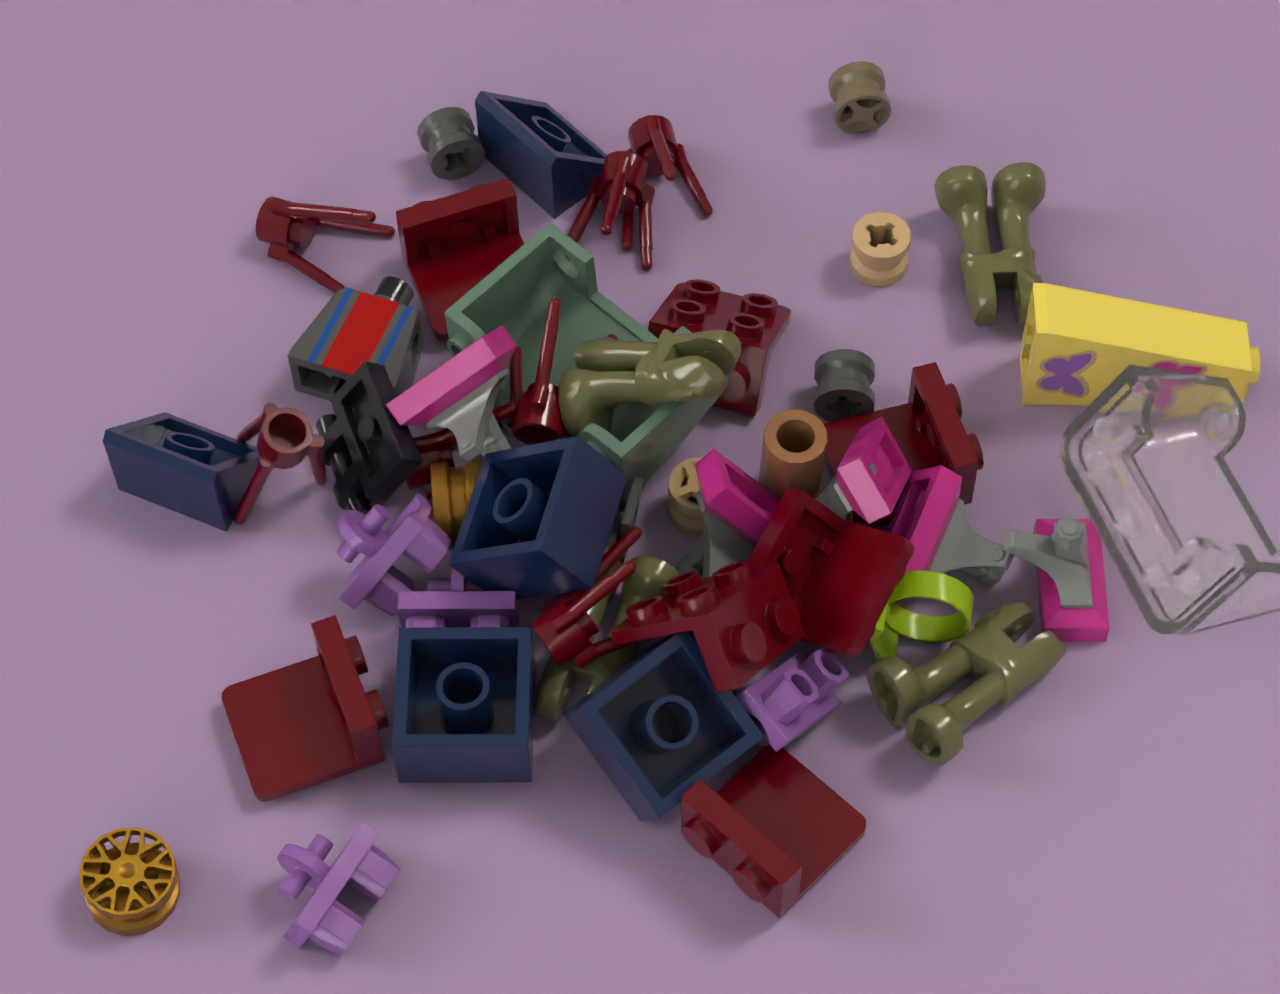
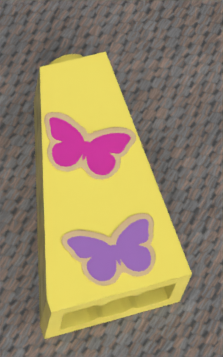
[1019,283,1260,407]

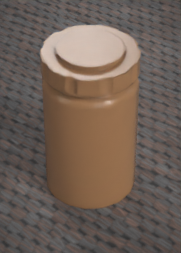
[758,409,827,499]

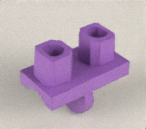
[337,493,452,616]
[397,568,519,628]
[736,647,849,752]
[277,822,401,956]

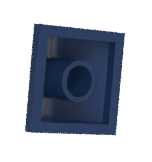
[475,91,607,219]
[103,412,260,532]

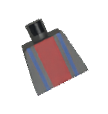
[287,276,423,401]

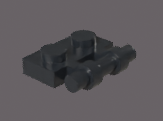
[316,361,422,515]

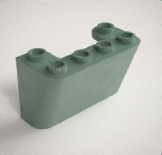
[444,222,729,512]

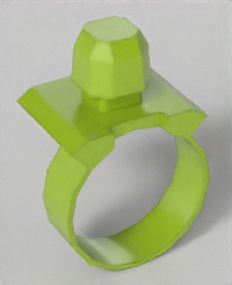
[870,570,974,660]

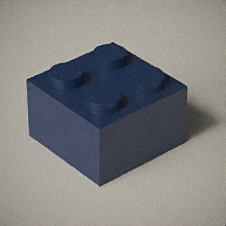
[448,436,627,600]
[392,627,535,783]
[562,631,764,821]

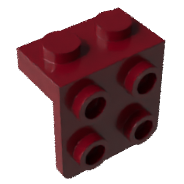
[396,178,524,341]
[648,279,791,416]
[823,362,984,528]
[749,486,914,659]
[610,560,806,692]
[221,615,389,802]
[681,745,866,918]

